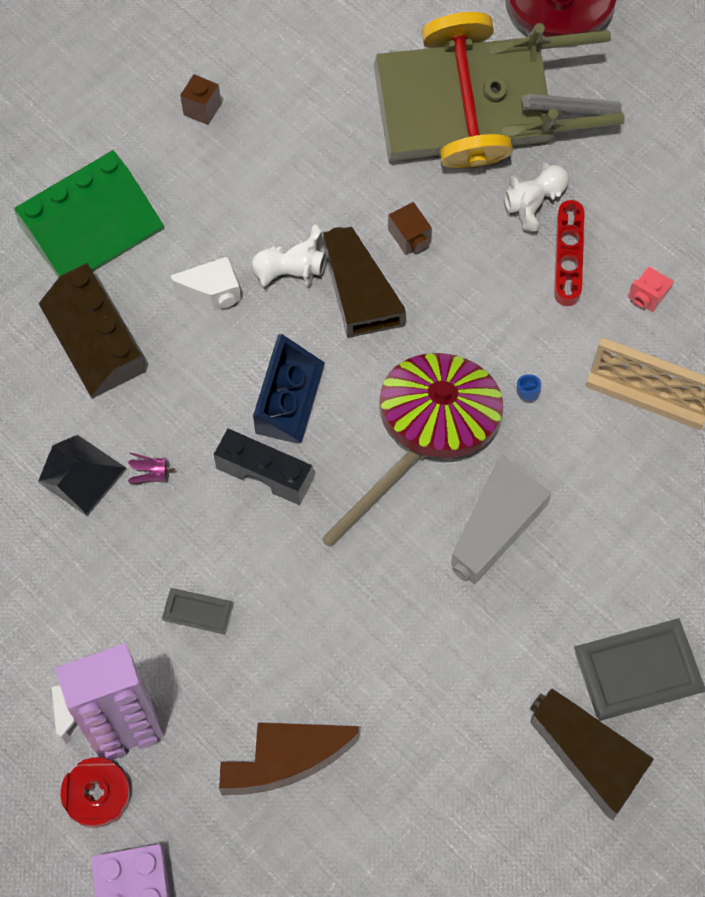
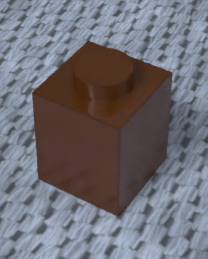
[180,74,221,125]
[388,202,432,255]

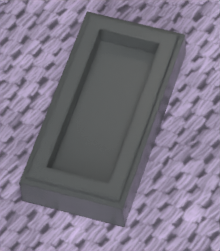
[162,588,234,635]

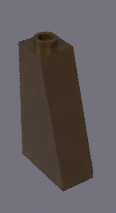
[323,226,406,338]
[530,688,654,821]

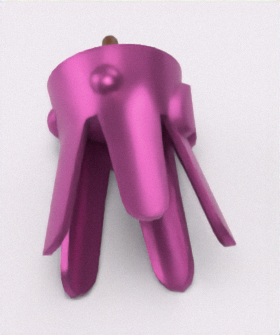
[128,452,175,484]

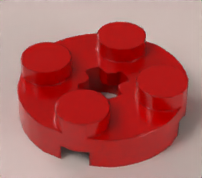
[60,757,130,828]

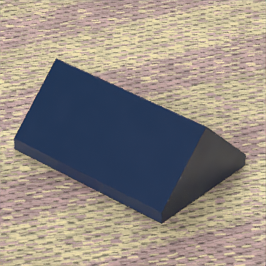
[253,334,325,444]

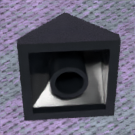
[38,434,127,517]

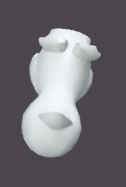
[504,162,569,231]
[252,224,326,287]

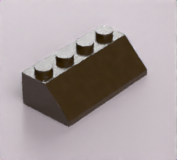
[38,263,146,399]

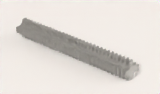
[521,93,623,116]

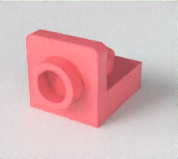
[628,266,674,312]

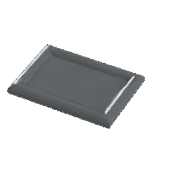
[574,618,705,721]

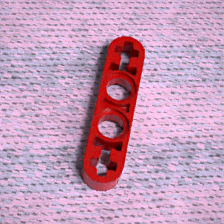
[554,200,585,306]

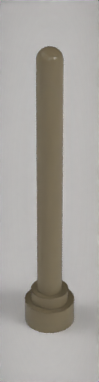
[323,449,429,546]

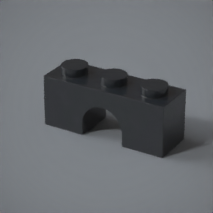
[213,428,313,506]

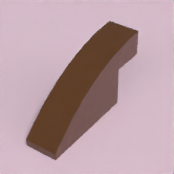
[219,722,359,795]

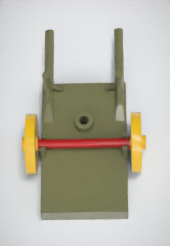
[374,12,625,168]

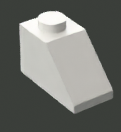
[171,257,241,310]

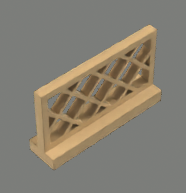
[585,337,705,431]

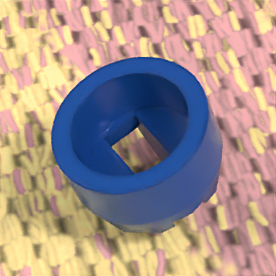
[516,374,541,401]

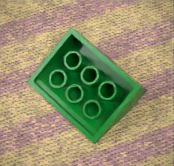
[14,150,165,278]

